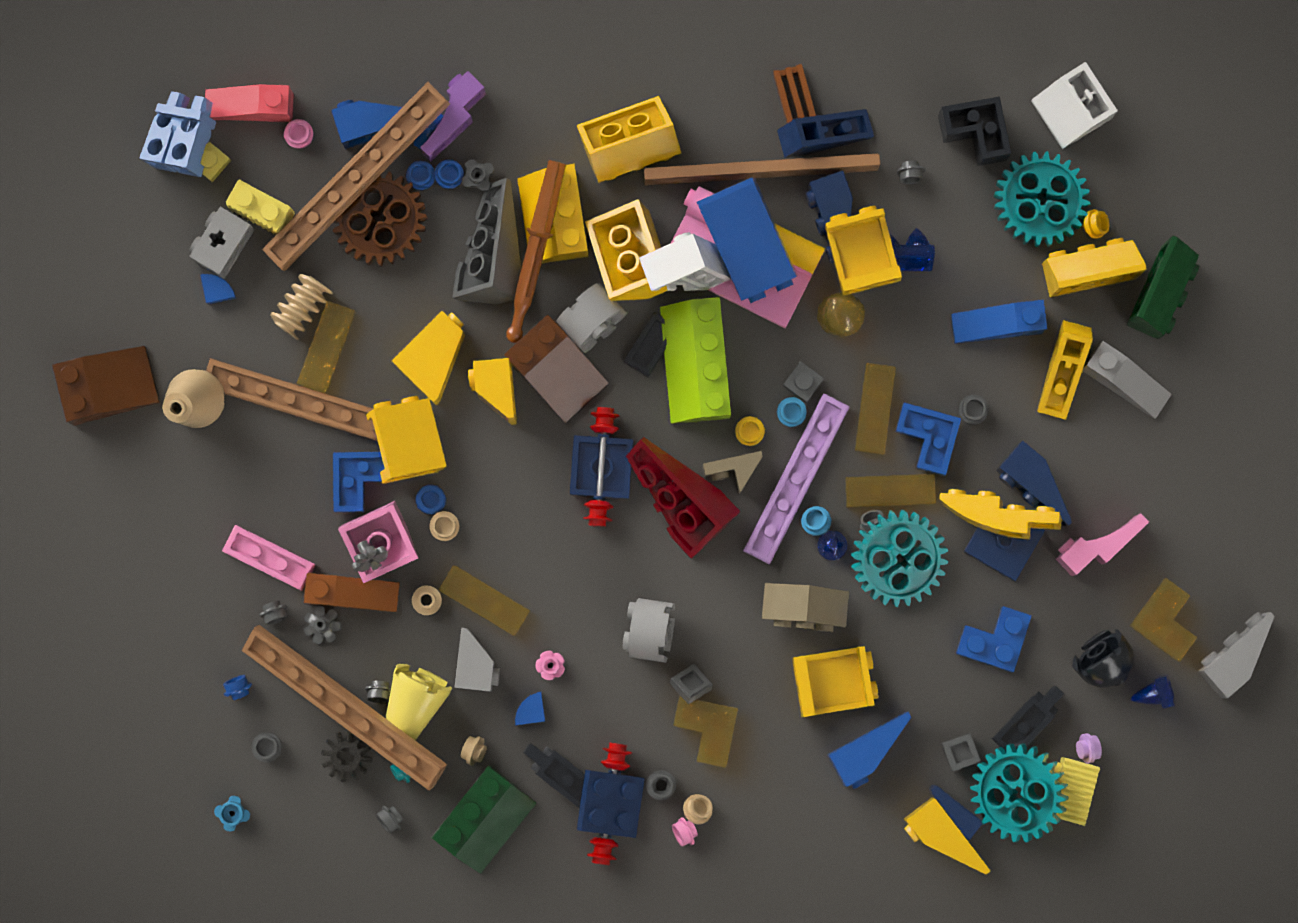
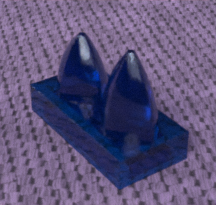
[889,228,935,271]
[1130,674,1176,709]

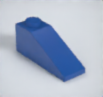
[331,100,402,149]
[951,300,1047,344]
[827,712,911,789]

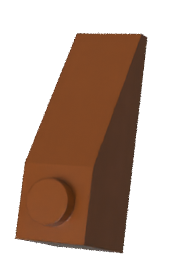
[304,573,400,612]

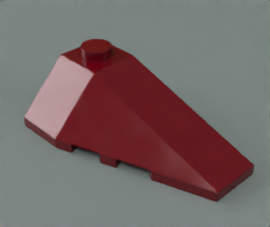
[626,437,740,559]

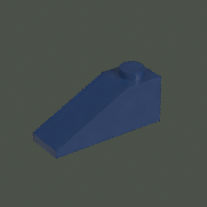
[777,109,874,158]

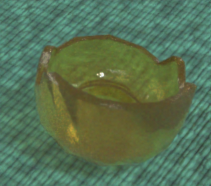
[817,292,865,337]

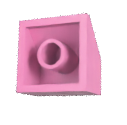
[338,501,418,583]

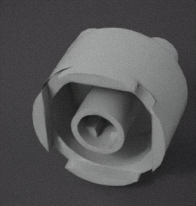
[556,283,627,353]
[623,598,675,663]

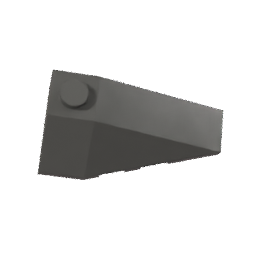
[452,178,521,304]

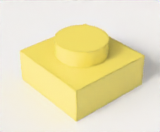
[200,142,231,182]

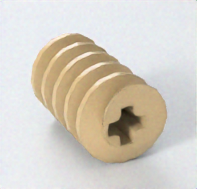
[270,274,333,340]

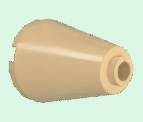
[163,369,225,428]

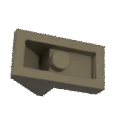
[702,451,763,494]

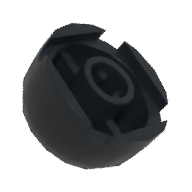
[1072,629,1134,688]

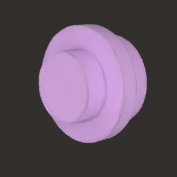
[1076,733,1102,764]

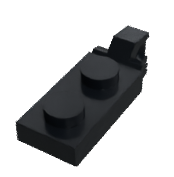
[991,685,1064,751]
[523,743,585,809]

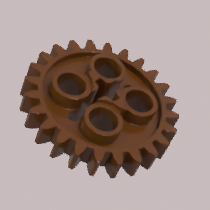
[332,171,428,267]

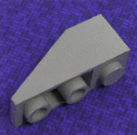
[1197,612,1275,699]

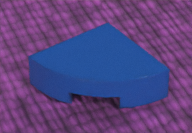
[413,114,444,149]
[200,274,236,305]
[515,692,545,726]

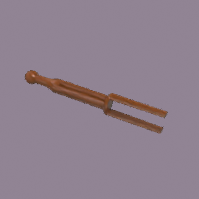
[506,160,566,343]

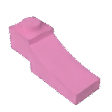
[1056,514,1149,576]

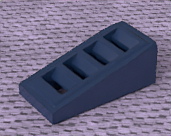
[928,785,983,841]

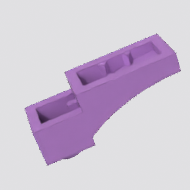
[420,71,486,162]

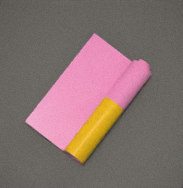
[670,186,826,329]

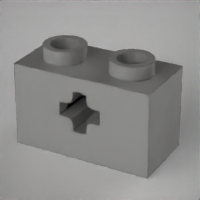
[189,207,255,279]

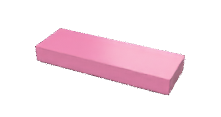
[222,525,316,591]

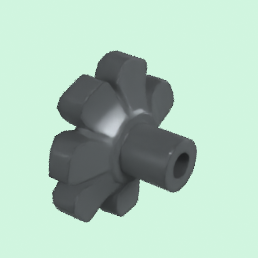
[351,541,388,572]
[304,606,342,644]

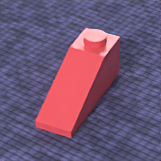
[205,84,294,122]

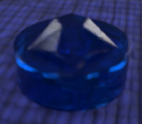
[817,531,847,561]

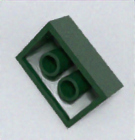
[1126,235,1200,339]
[431,765,537,874]

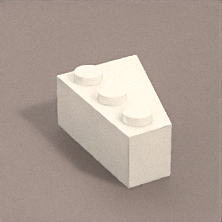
[639,232,731,291]

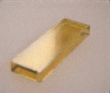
[297,301,356,394]
[854,363,896,455]
[845,474,936,508]
[439,565,530,636]

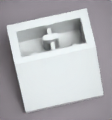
[1031,62,1118,150]

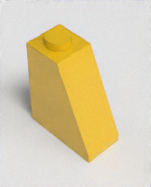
[392,311,465,405]

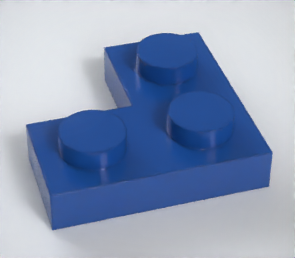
[895,403,961,476]
[333,452,385,513]
[956,606,1032,672]

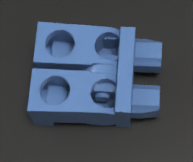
[139,91,216,177]

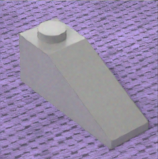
[1082,341,1172,419]

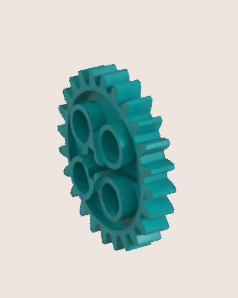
[993,151,1090,247]
[851,509,948,607]
[970,743,1069,842]

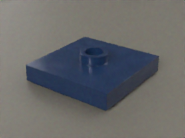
[963,506,1045,582]

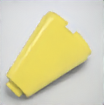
[386,664,452,741]

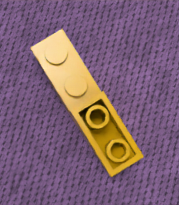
[940,489,1062,540]

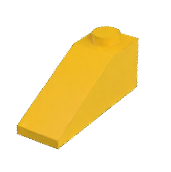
[1037,320,1093,420]
[904,797,990,874]

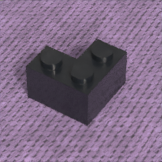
[938,96,1011,166]

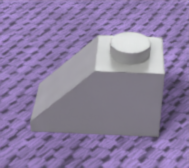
[454,628,500,692]

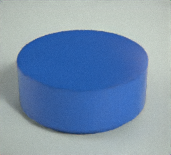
[416,485,446,515]

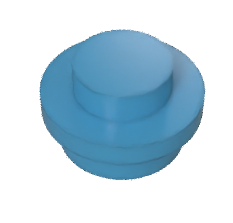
[777,397,807,427]
[801,506,831,536]

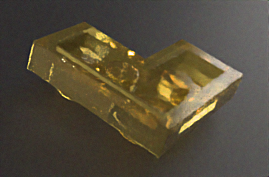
[1130,578,1197,662]
[673,696,738,768]

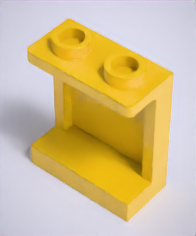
[825,206,902,296]
[366,396,447,484]
[792,646,879,717]

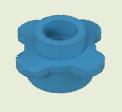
[214,795,250,832]

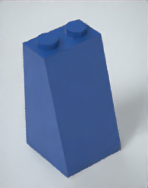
[697,178,797,303]

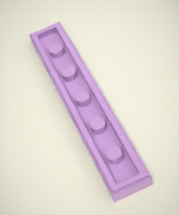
[743,393,850,565]

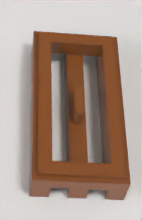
[773,64,816,123]

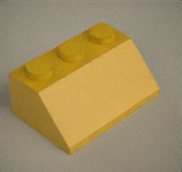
[577,96,681,183]
[518,164,588,263]
[585,199,668,301]
[1042,238,1147,298]

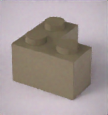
[762,583,849,632]

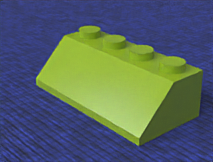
[660,297,731,424]

